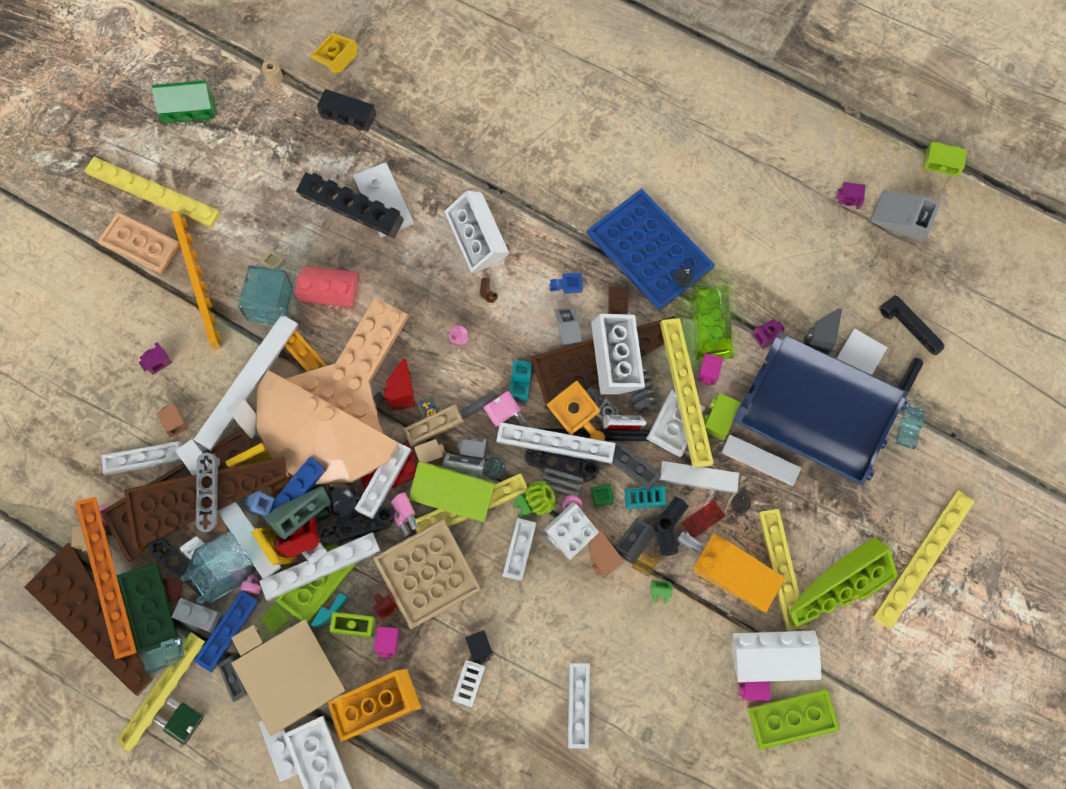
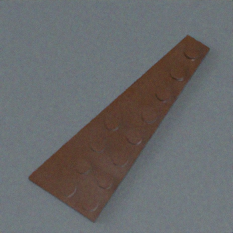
[531,316,676,410]
[100,429,253,562]
[124,457,288,548]
[24,543,153,696]

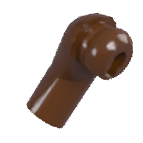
[480,278,498,303]

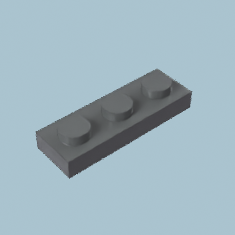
[612,440,662,491]

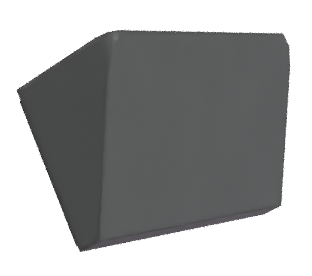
[615,518,656,563]
[218,654,248,702]

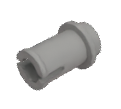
[676,531,703,554]

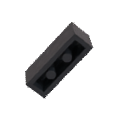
[317,89,376,132]

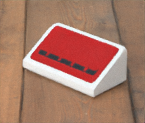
[603,415,646,429]

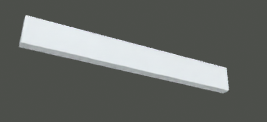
[193,315,298,451]
[175,439,281,580]

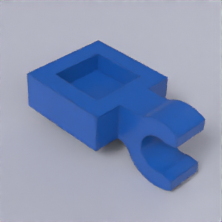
[549,273,583,294]

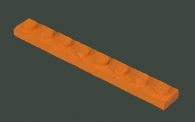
[75,496,137,660]

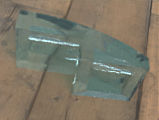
[895,405,925,449]
[143,637,184,674]

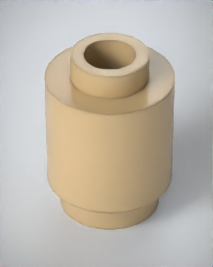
[262,60,283,86]

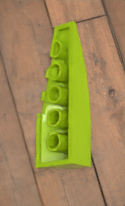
[789,537,898,627]

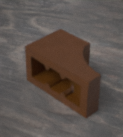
[608,287,628,315]

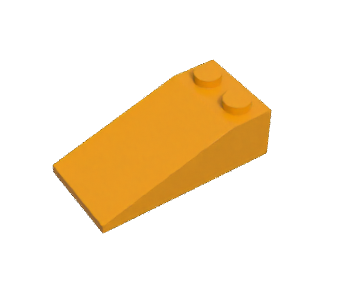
[694,534,785,614]
[327,669,421,742]

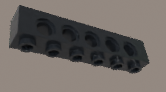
[296,172,404,239]

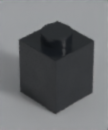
[465,630,493,664]

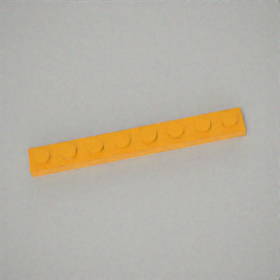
[171,212,222,350]

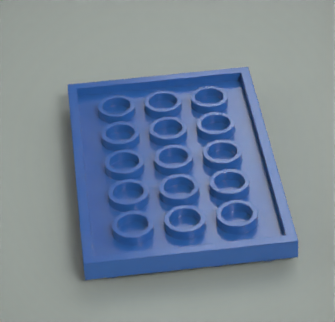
[586,188,715,311]

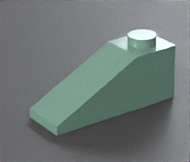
[264,487,331,539]

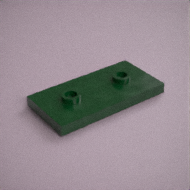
[116,563,180,654]

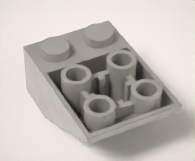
[870,191,941,243]

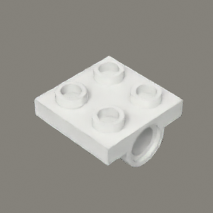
[544,502,599,560]

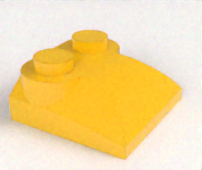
[310,33,358,73]

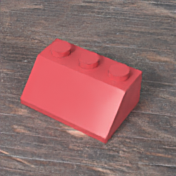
[295,266,359,307]

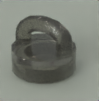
[674,268,693,288]
[731,492,751,514]

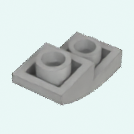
[586,388,621,422]

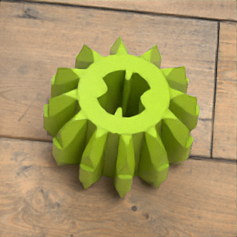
[525,481,557,515]

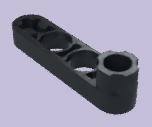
[879,295,945,355]
[525,449,599,481]
[317,506,394,546]
[149,539,215,596]

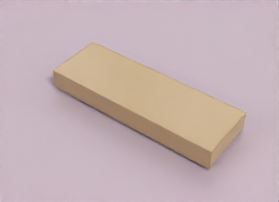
[403,404,464,447]

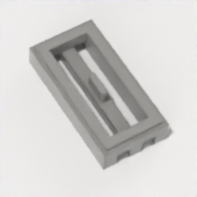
[542,468,583,497]

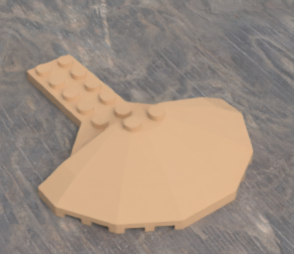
[256,297,409,485]

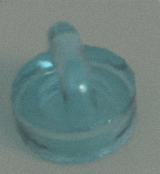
[484,457,505,479]

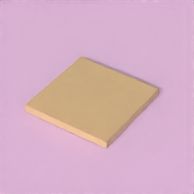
[373,519,482,630]
[231,619,346,737]

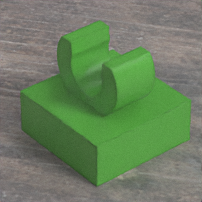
[513,494,535,517]
[650,580,672,604]

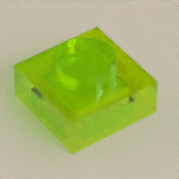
[260,604,290,634]

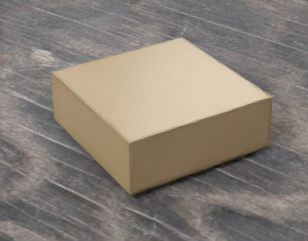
[259,249,286,275]

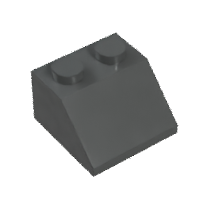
[803,308,842,354]

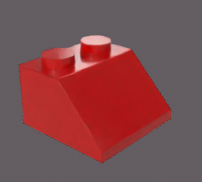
[384,359,416,411]

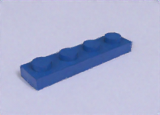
[269,457,326,514]
[194,590,259,673]

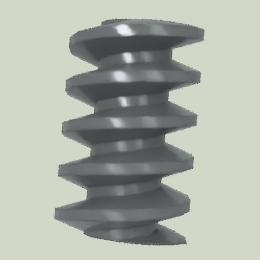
[630,369,658,412]

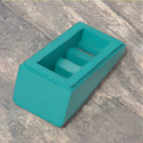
[624,486,666,509]

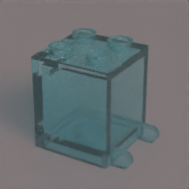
[238,264,293,325]
[180,531,253,604]

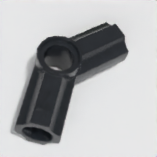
[655,496,689,556]

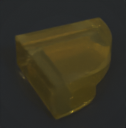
[631,556,659,577]

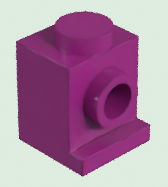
[836,182,865,209]
[753,319,785,349]
[139,342,172,375]

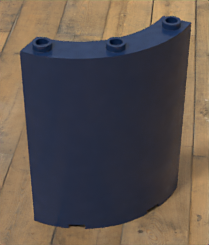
[733,331,909,486]

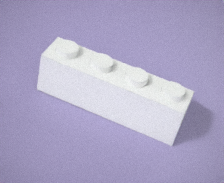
[444,191,509,273]
[591,314,645,394]
[731,631,821,682]

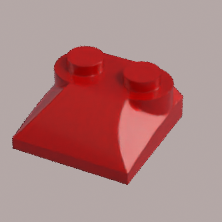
[275,515,320,558]

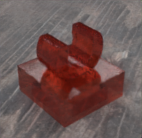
[372,593,399,620]

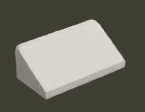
[226,397,257,439]

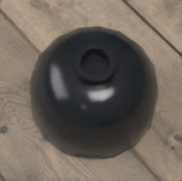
[328,482,360,523]

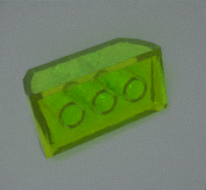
[691,285,734,360]

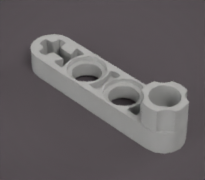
[196,453,220,532]

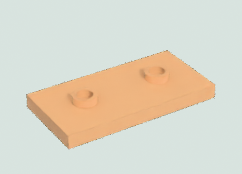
[98,212,180,274]

